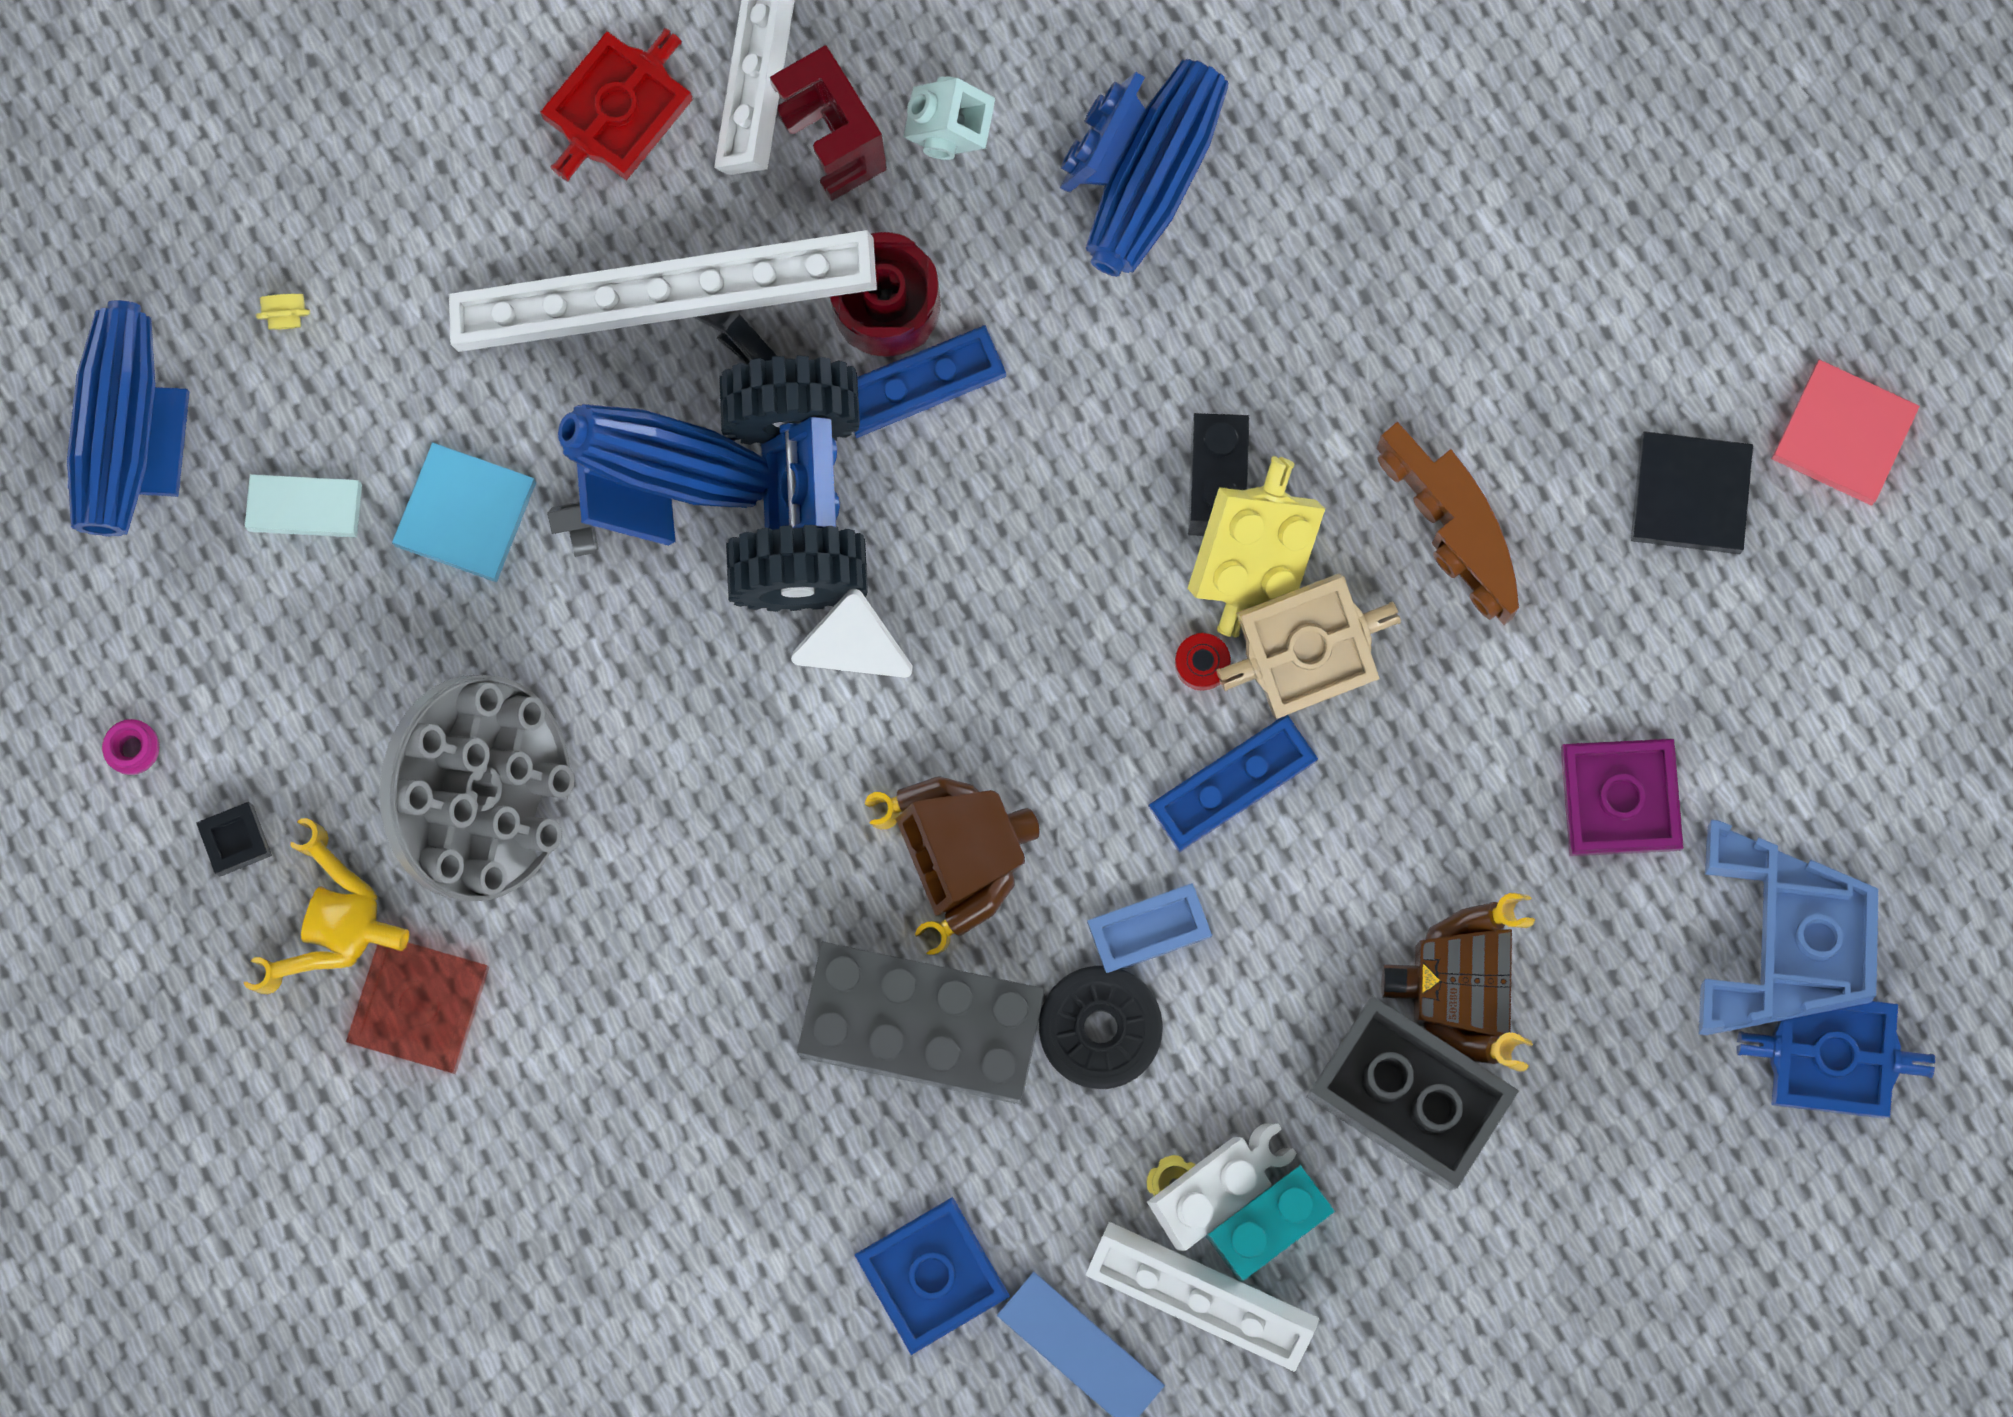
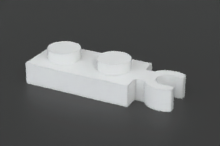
[1147,1123,1297,1251]

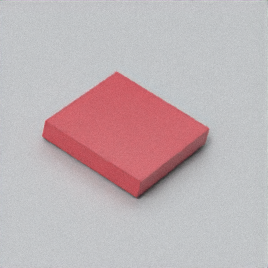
[1771,359,1920,506]

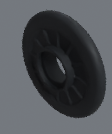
[1039,965,1163,1089]

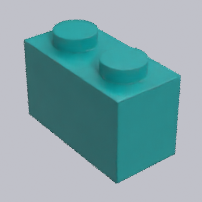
[1206,1165,1335,1282]

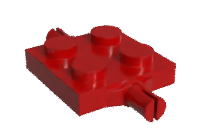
[540,28,693,182]

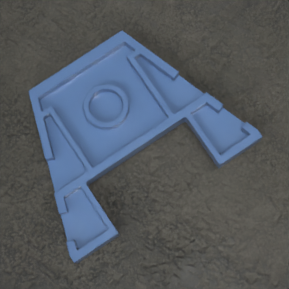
[1699,820,1878,1035]

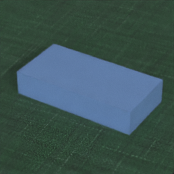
[1087,883,1212,973]

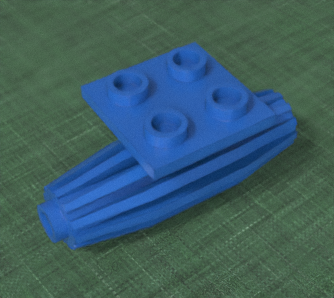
[1060,59,1229,277]
[67,300,190,537]
[558,404,770,546]

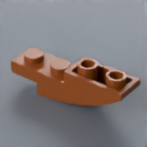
[1376,422,1519,625]

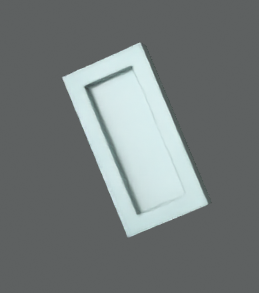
[245,474,362,537]

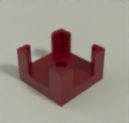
[769,45,887,202]

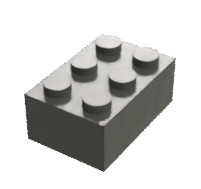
[1306,996,1519,1191]

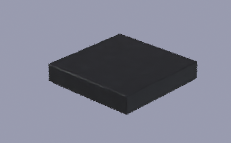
[1631,431,1753,554]

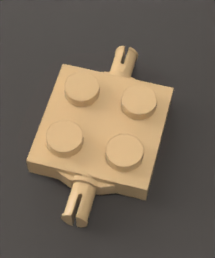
[1216,573,1401,719]

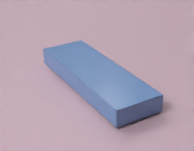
[997,1272,1165,1417]

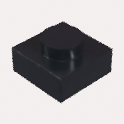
[196,802,272,877]

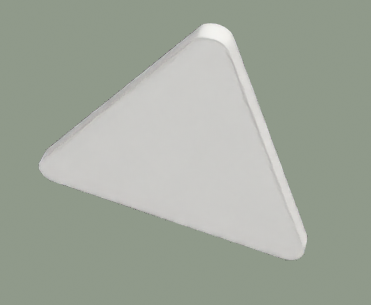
[791,589,913,678]

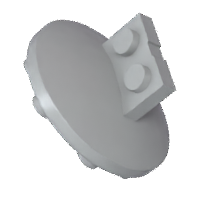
[380,674,574,901]

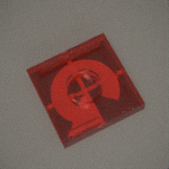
[346,942,490,1075]

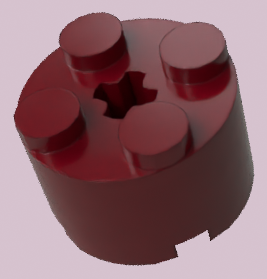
[830,232,941,357]

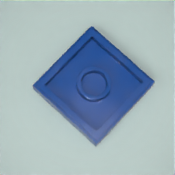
[854,1197,1010,1355]

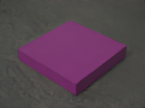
[1561,739,1684,856]

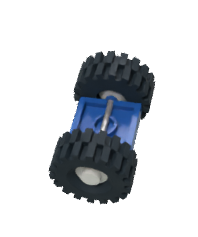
[719,355,868,612]

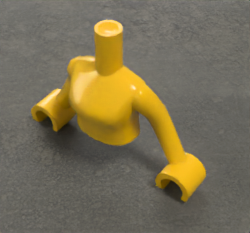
[243,818,409,995]

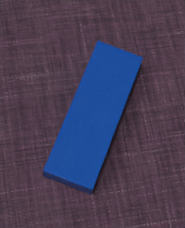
[853,325,1006,439]
[1148,715,1318,853]

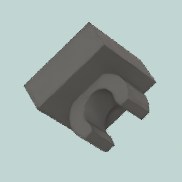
[547,502,599,557]

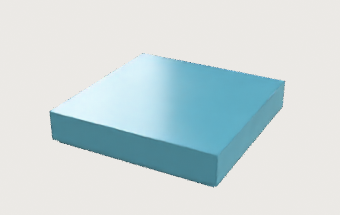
[392,442,537,582]

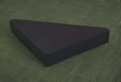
[693,311,777,365]

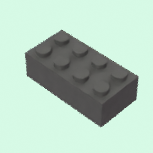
[797,941,1045,1105]

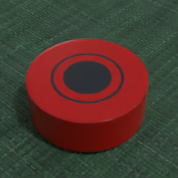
[1175,633,1231,691]

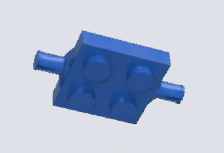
[1736,1001,1935,1119]

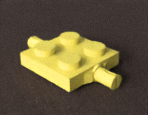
[1187,456,1325,638]

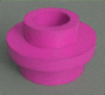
[102,719,160,775]

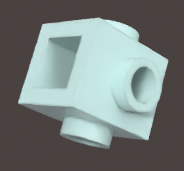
[903,76,995,160]

